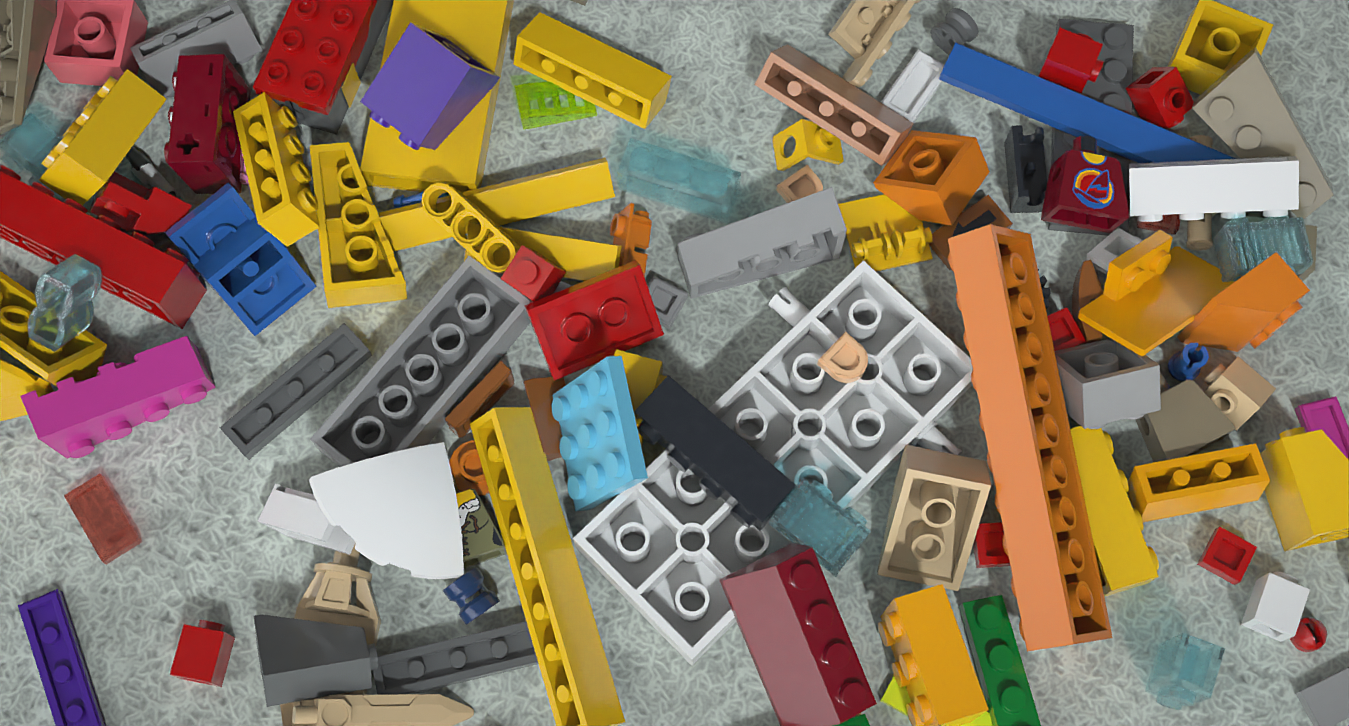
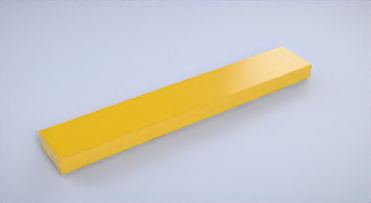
[379,157,615,252]

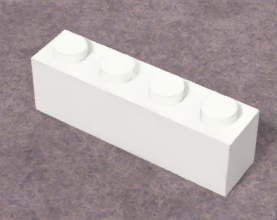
[1129,156,1299,222]

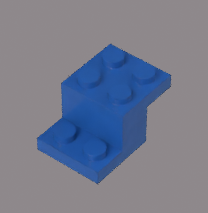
[165,183,317,336]

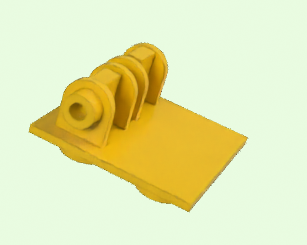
[838,194,933,272]

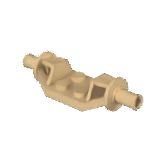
[280,543,381,726]

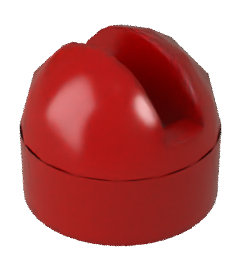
[1290,617,1328,652]

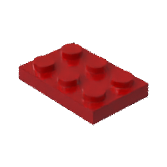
[524,260,664,381]

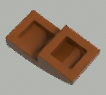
[1072,260,1103,344]

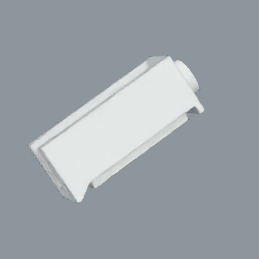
[258,483,356,555]

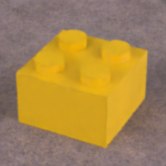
[1167,0,1273,95]

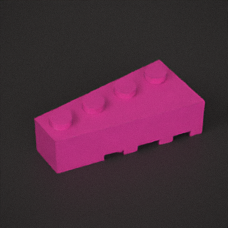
[20,336,216,459]

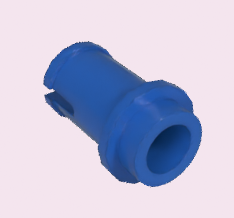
[1168,342,1209,382]

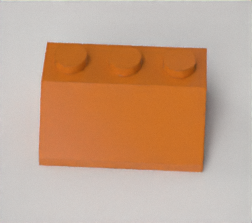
[1177,252,1310,352]

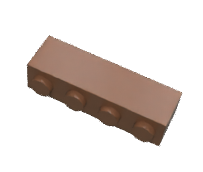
[754,44,914,166]

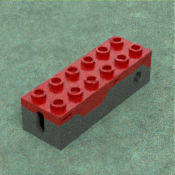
[253,0,394,135]

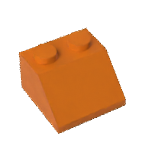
[873,130,990,226]

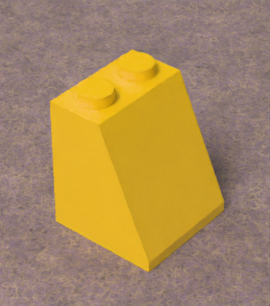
[1260,427,1349,551]

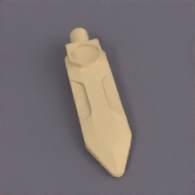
[292,694,474,726]

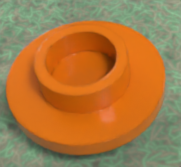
[449,440,489,496]

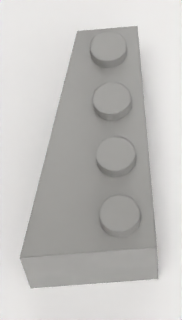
[678,187,847,299]

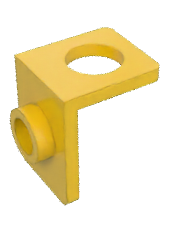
[773,119,844,171]

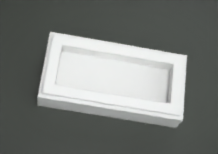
[881,49,944,123]

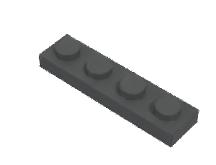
[219,323,372,460]
[373,621,539,695]

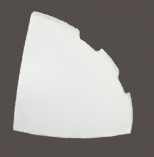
[309,442,464,579]

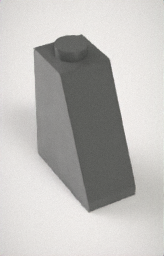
[254,614,378,707]

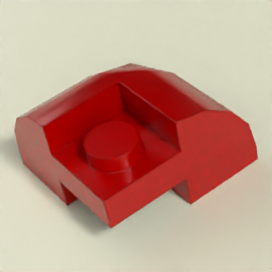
[90,171,192,235]

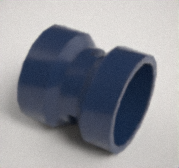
[443,567,500,625]

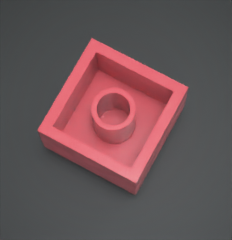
[44,0,148,86]

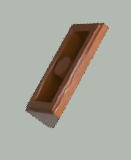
[524,377,566,461]

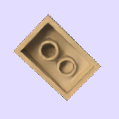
[877,445,991,591]

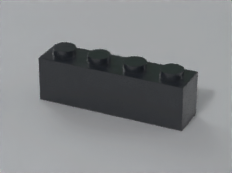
[634,375,796,531]

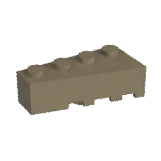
[1192,46,1334,221]

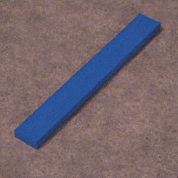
[939,43,1236,163]

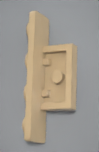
[828,0,921,88]

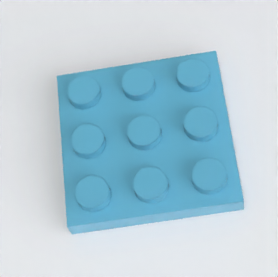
[552,356,648,512]

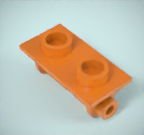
[610,203,652,277]

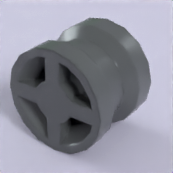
[930,8,979,55]

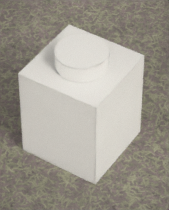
[1241,572,1310,642]

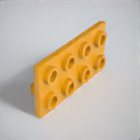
[1078,230,1238,356]

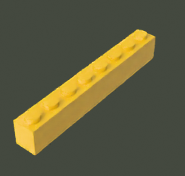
[470,407,625,726]

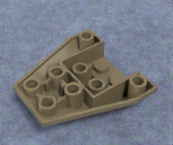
[0,0,57,135]

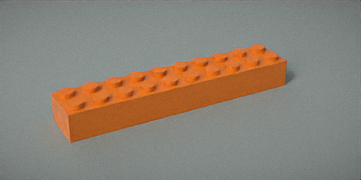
[948,224,1113,651]

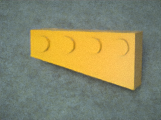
[310,142,407,308]

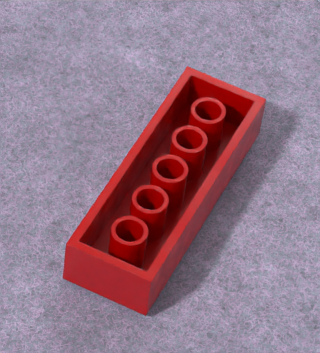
[0,165,207,329]

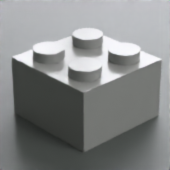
[1054,338,1161,429]

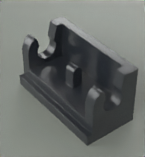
[1004,125,1047,213]

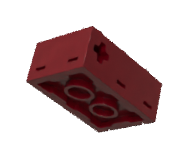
[164,54,251,194]

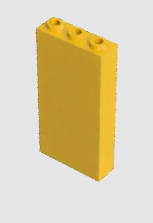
[360,0,514,195]

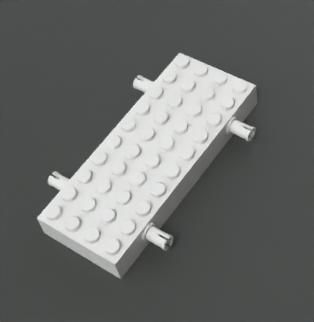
[573,260,973,666]

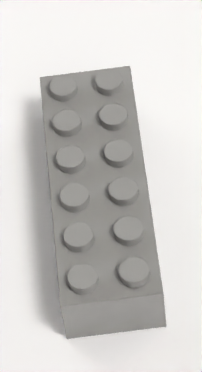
[310,256,532,467]

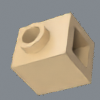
[1203,356,1276,431]

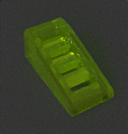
[514,82,597,130]

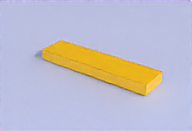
[464,222,621,281]

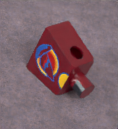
[1041,136,1129,233]

